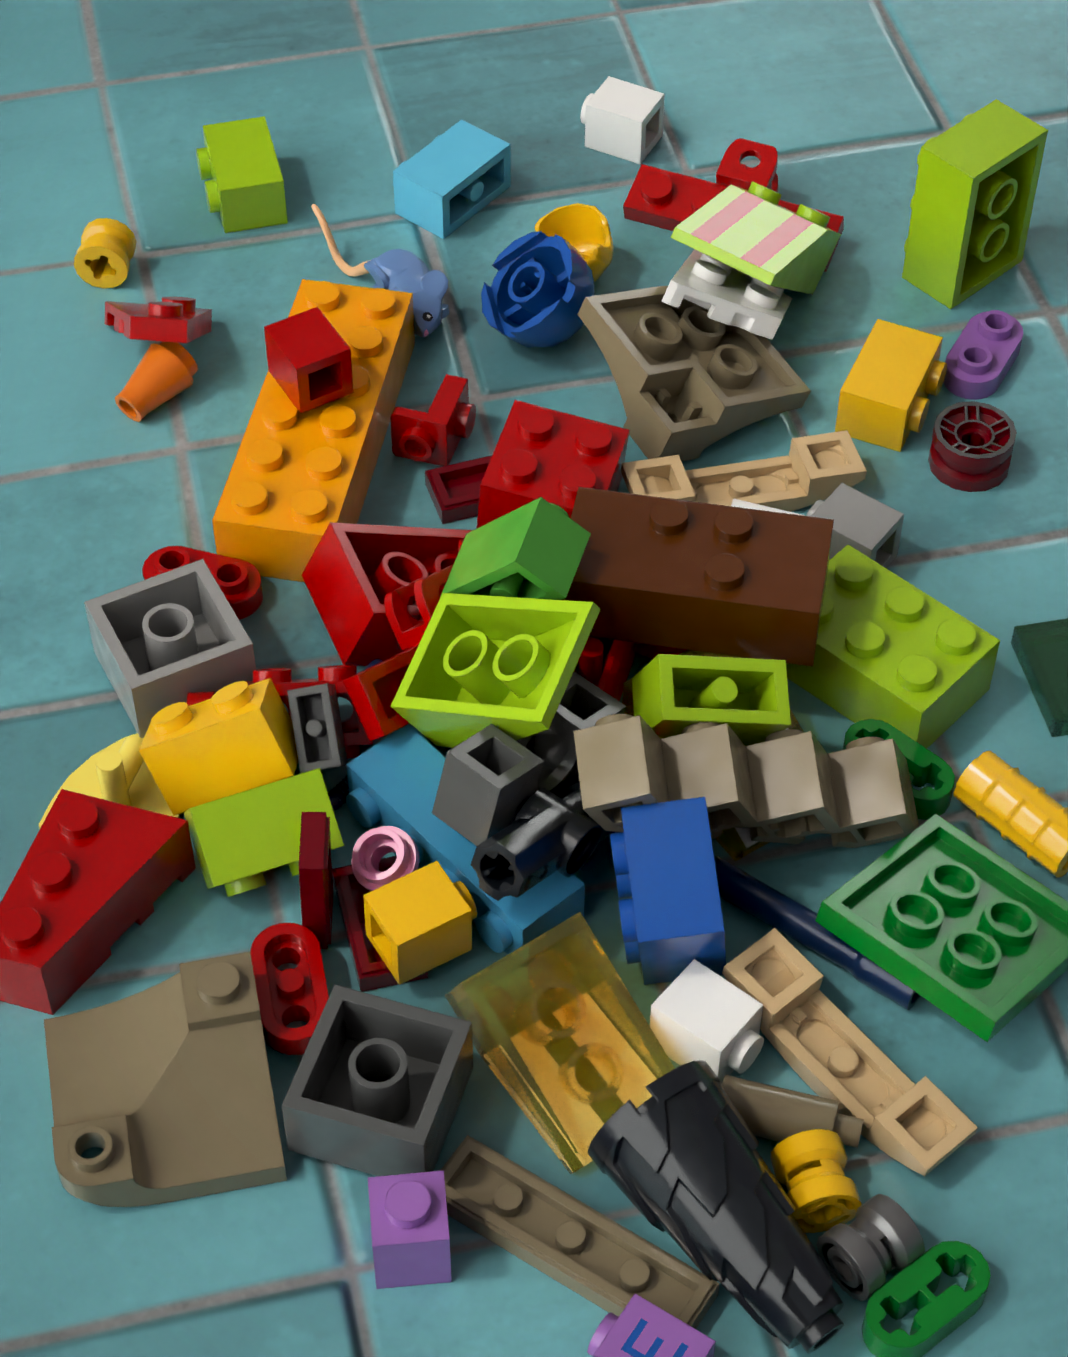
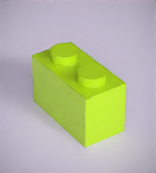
[196,116,288,233]
[631,654,791,746]
[183,768,344,897]

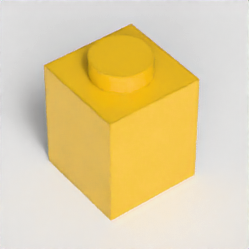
[363,861,477,985]

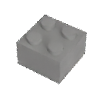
[84,559,256,738]

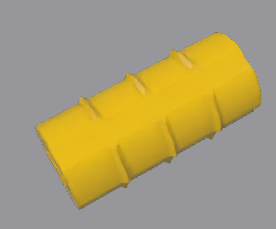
[953,750,1068,878]

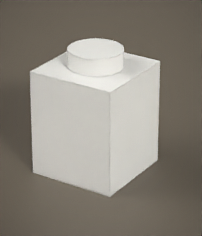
[580,76,665,164]
[648,959,764,1084]

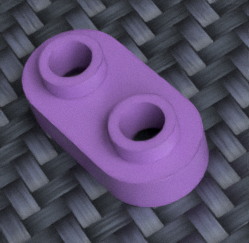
[943,310,1023,400]

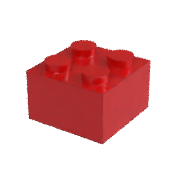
[477,400,629,528]

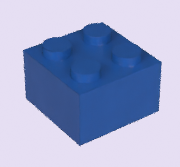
[610,797,726,985]

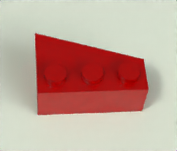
[0,789,196,1015]

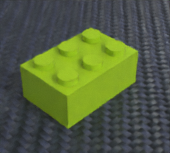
[902,99,1048,309]
[786,545,1000,748]

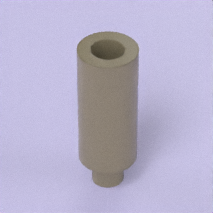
[722,1075,864,1148]

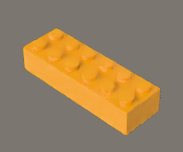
[212,279,415,582]

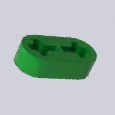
[843,719,955,820]
[861,1241,991,1357]

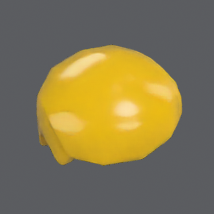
[534,203,614,282]

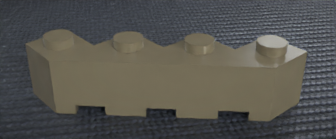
[573,714,919,848]

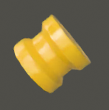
[74,218,137,289]

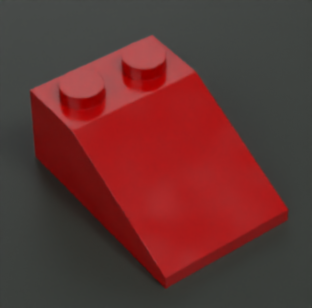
[301,522,473,666]

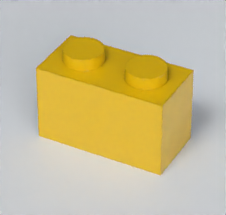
[835,319,947,452]
[139,678,298,816]

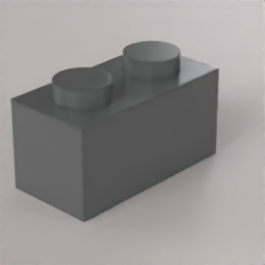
[287,683,348,773]

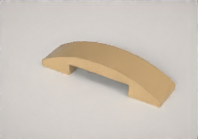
[621,430,867,512]
[722,928,978,1177]

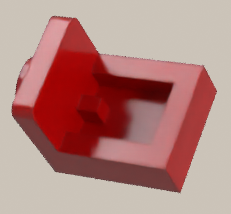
[390,374,476,466]

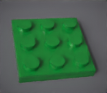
[815,814,1068,1042]

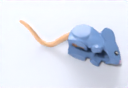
[311,204,450,337]

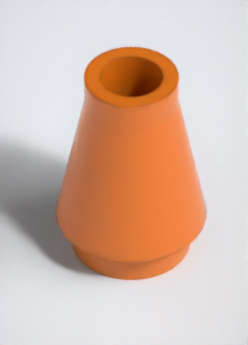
[115,342,198,422]

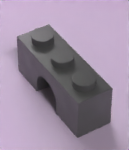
[432,672,626,846]

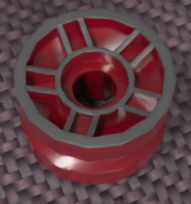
[928,401,1017,492]

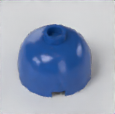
[481,231,595,347]

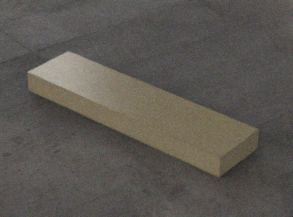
[440,1135,720,1329]

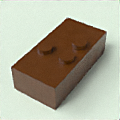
[562,487,834,667]

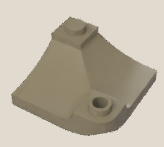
[577,286,811,461]
[44,952,287,1207]

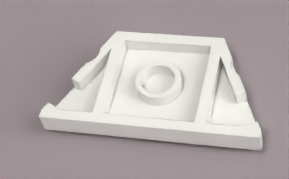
[662,249,792,340]

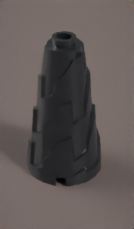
[588,1060,844,1353]

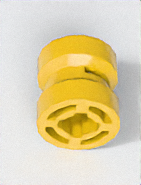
[770,1129,862,1233]

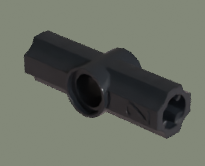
[470,781,613,901]

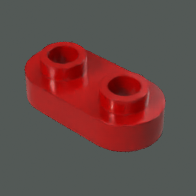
[142,546,263,620]
[250,923,329,1055]

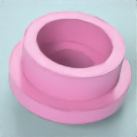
[351,826,419,891]

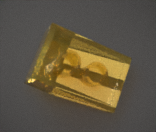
[445,912,675,1174]

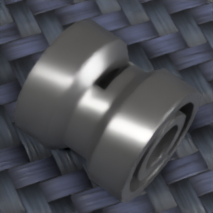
[817,1194,925,1301]

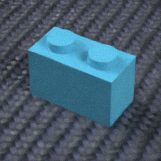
[393,119,511,239]

